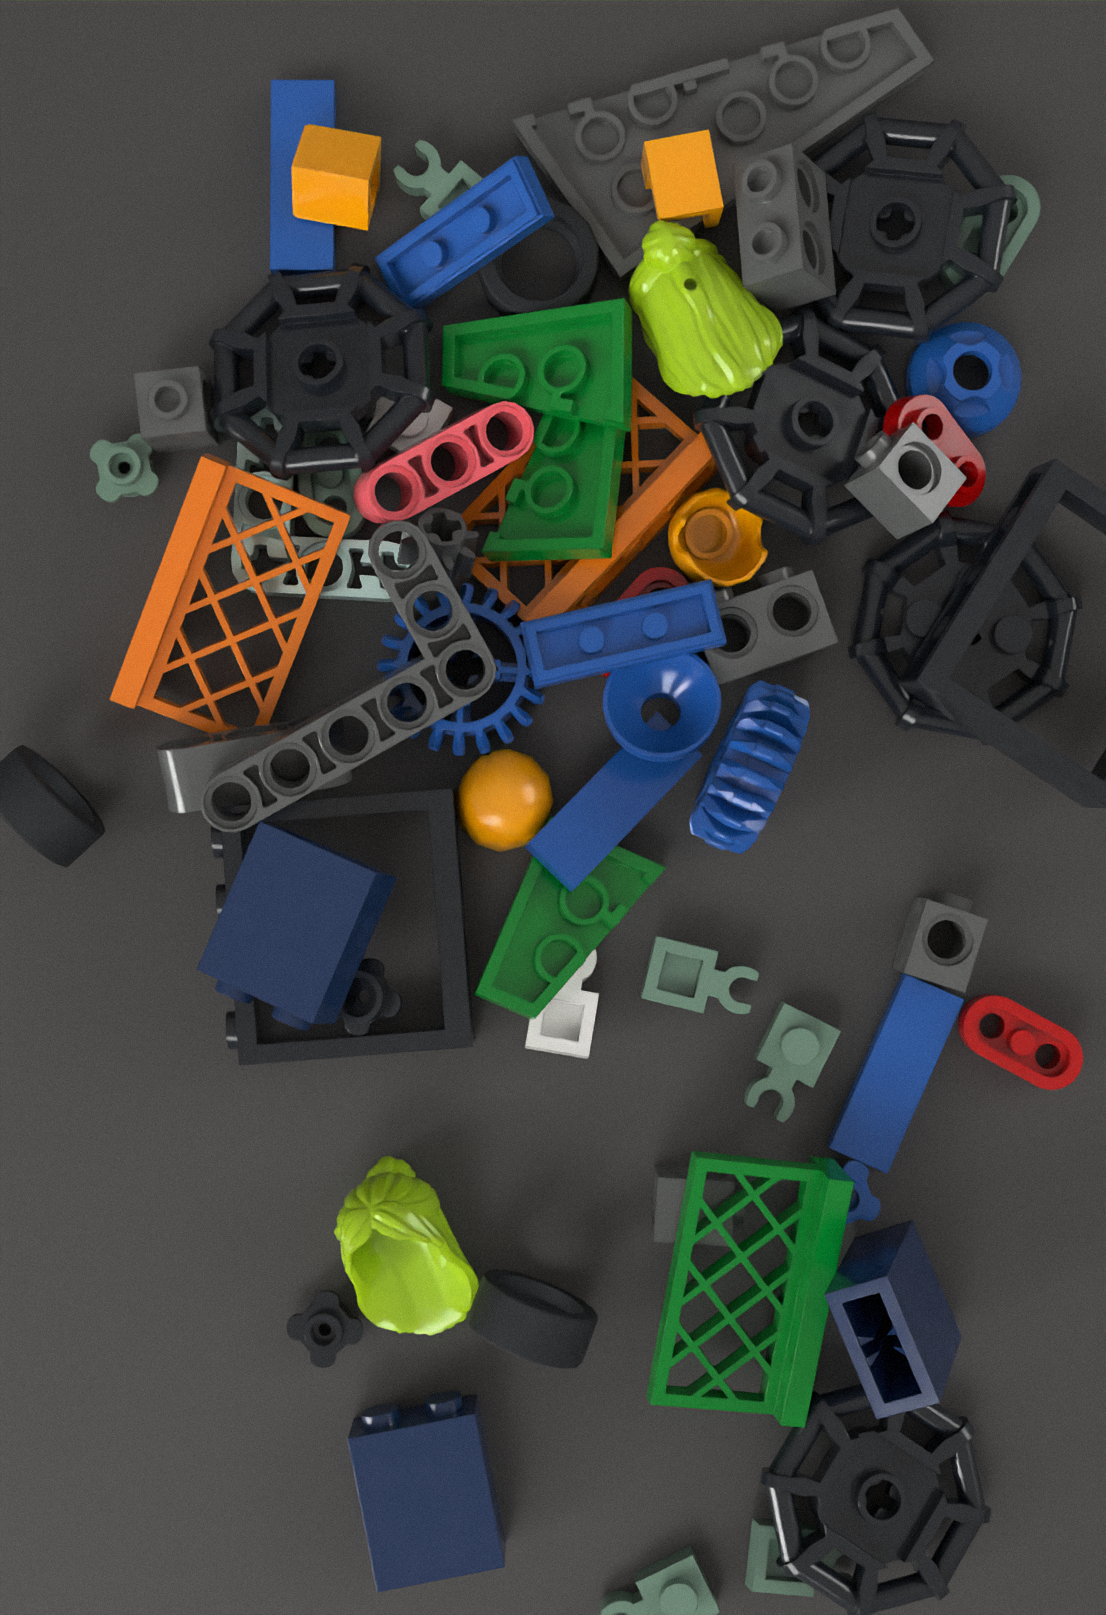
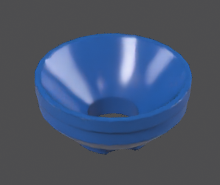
[904,322,1022,439]
[603,653,721,762]

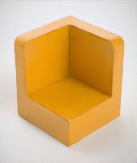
[291,124,381,231]
[641,129,724,228]

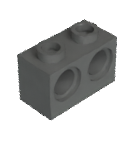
[733,143,836,312]
[697,565,838,688]

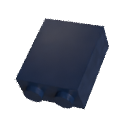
[196,821,397,1031]
[824,1220,962,1419]
[347,1391,506,1593]

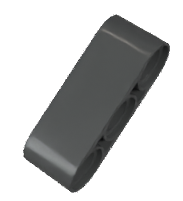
[156,716,353,813]

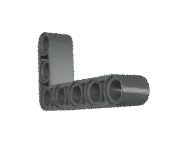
[200,521,496,833]

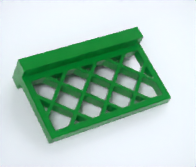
[646,1151,854,1428]

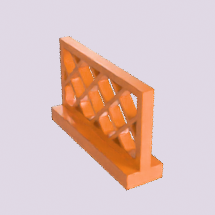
[461,377,719,622]
[109,453,351,733]

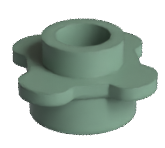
[90,434,159,503]

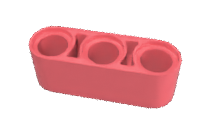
[353,401,534,524]

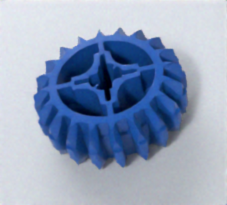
[377,583,545,756]
[689,680,810,854]

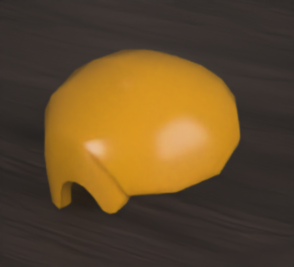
[668,487,768,588]
[455,749,554,852]

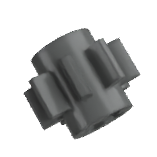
[397,507,479,582]

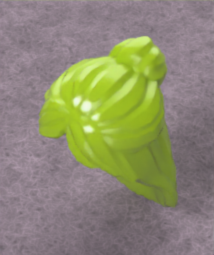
[628,220,783,399]
[334,1156,479,1336]

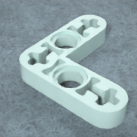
[231,408,410,602]

